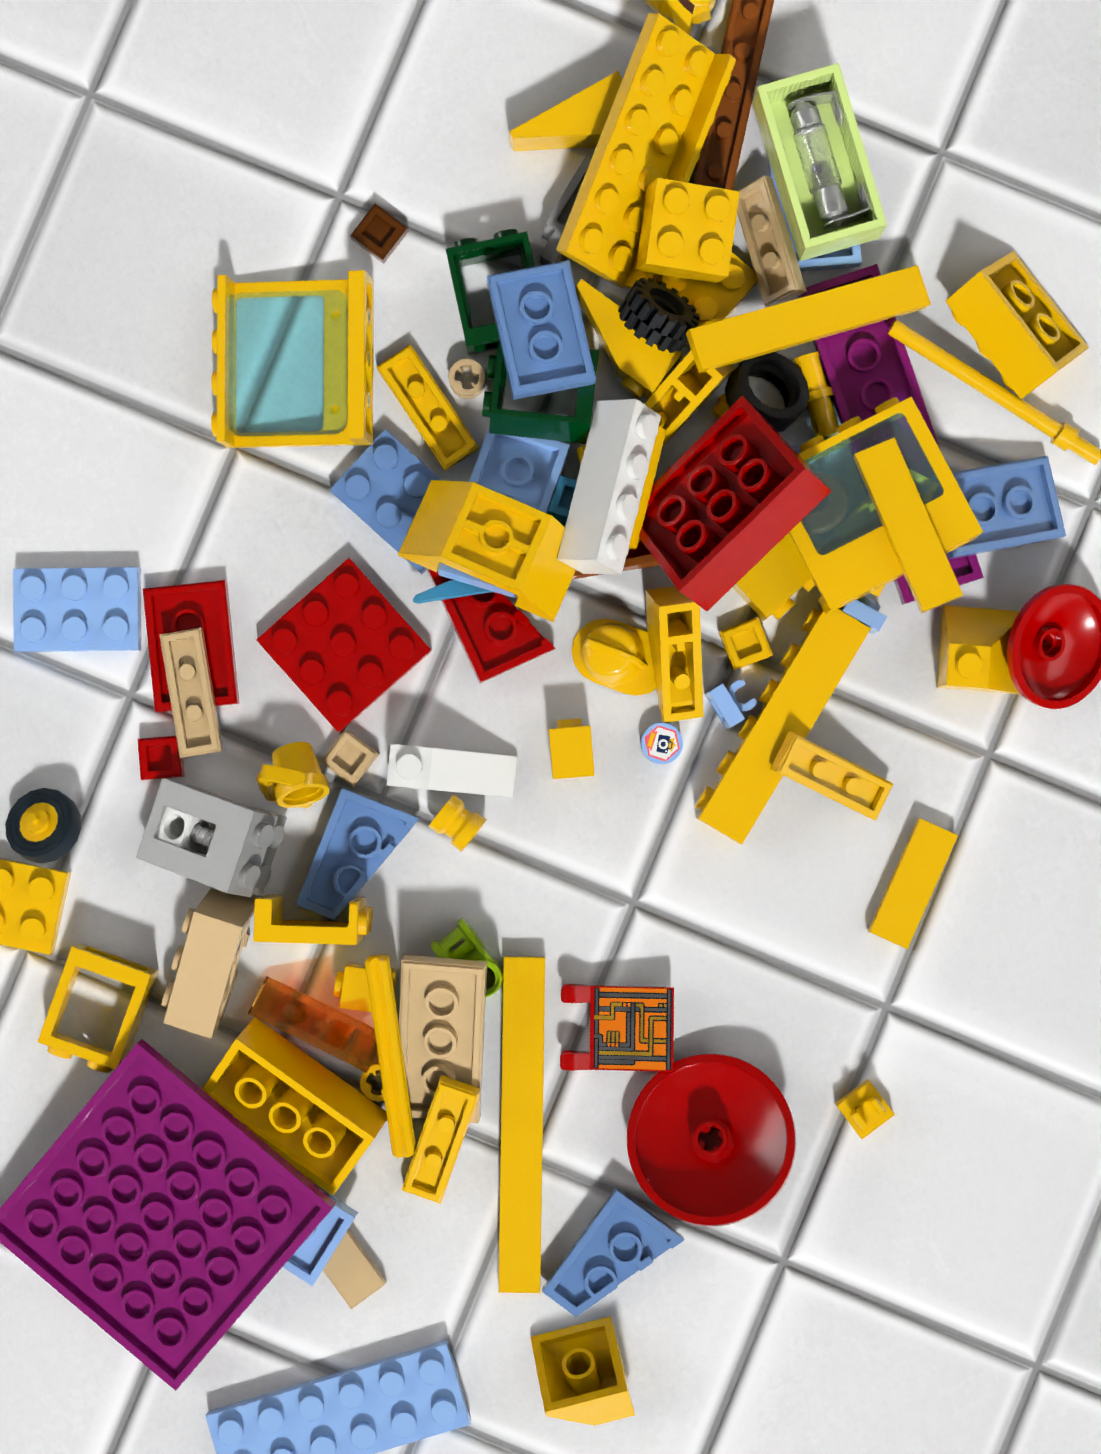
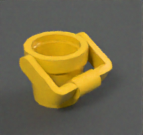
[256,742,330,808]

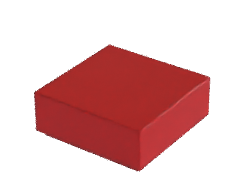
[137,736,185,780]

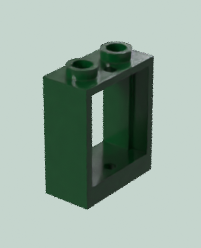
[446,229,535,355]
[482,340,599,444]

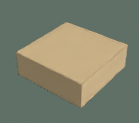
[321,729,379,787]

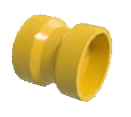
[429,794,486,852]

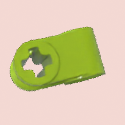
[430,918,503,997]

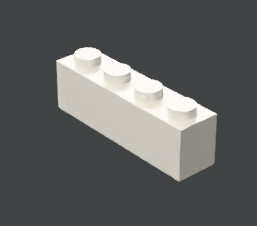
[557,399,661,575]

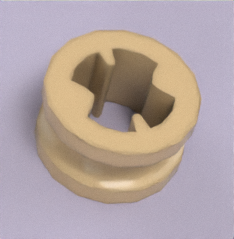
[448,359,486,399]

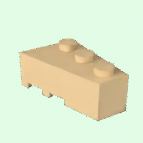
[161,887,261,1039]

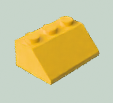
[945,251,1089,399]

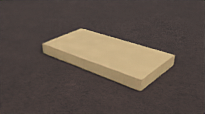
[399,955,488,1124]

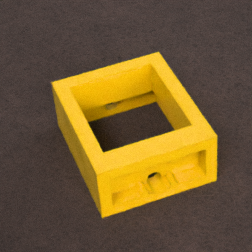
[37,943,159,1073]

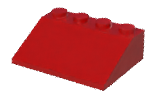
[639,395,831,611]

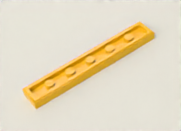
[686,265,931,373]

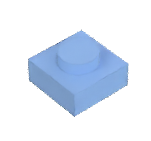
[839,596,887,634]

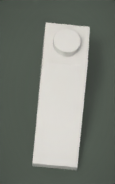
[386,744,517,798]

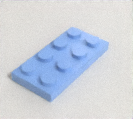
[438,425,570,599]

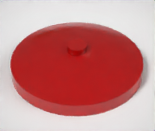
[627,1054,796,1226]

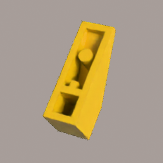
[509,71,622,151]
[576,279,682,399]
[645,350,736,448]
[645,586,704,723]

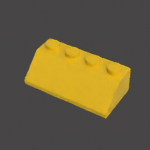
[202,1017,387,1196]

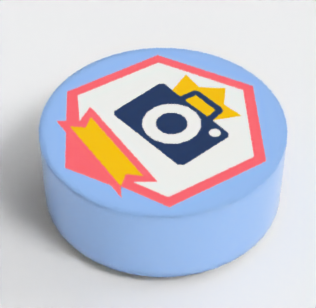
[641,723,683,764]

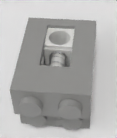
[136,778,287,897]

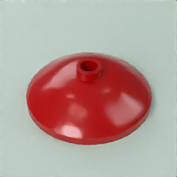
[1007,584,1101,709]

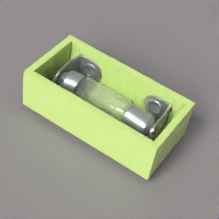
[752,63,887,262]

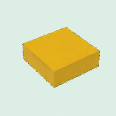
[718,617,773,671]

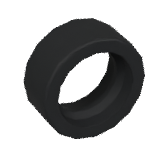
[725,352,809,433]

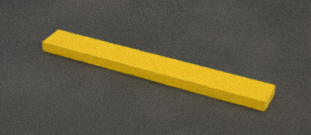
[498,956,545,1293]

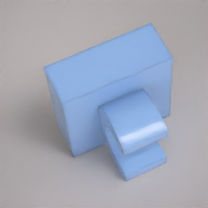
[705,680,757,730]

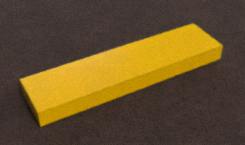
[853,437,963,613]

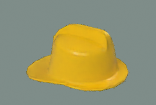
[571,618,656,696]

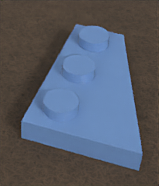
[296,788,420,920]
[542,1187,684,1317]

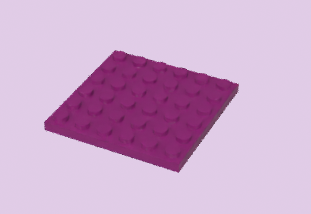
[0,1039,336,1391]

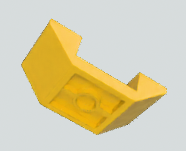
[398,480,576,622]

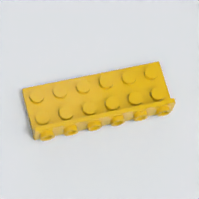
[556,13,736,289]

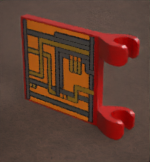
[560,984,674,1072]

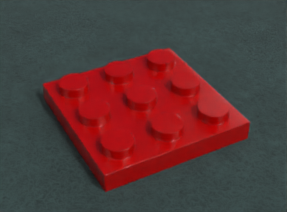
[256,558,432,733]

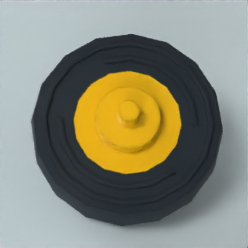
[5,788,82,863]

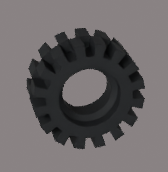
[618,277,700,353]

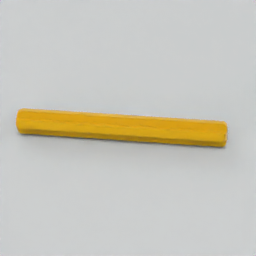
[365,954,416,1158]

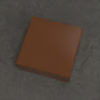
[350,203,409,264]

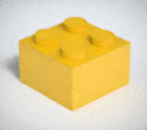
[636,177,740,283]

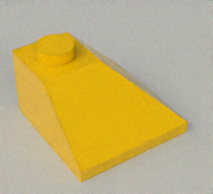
[937,605,1020,694]
[530,1316,635,1426]

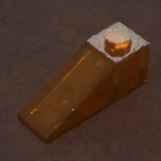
[247,976,377,1073]

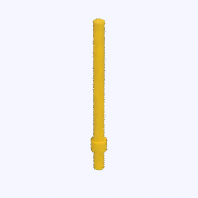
[887,319,1101,465]

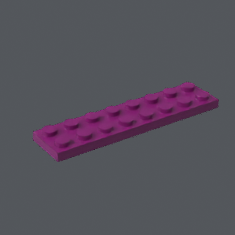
[798,264,984,605]

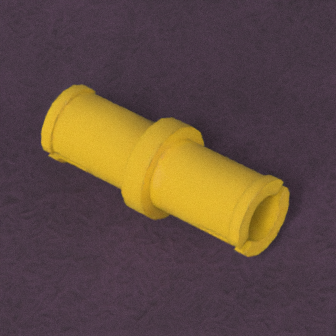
[793,351,839,438]

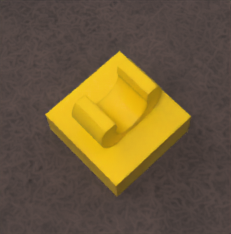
[835,1079,895,1139]

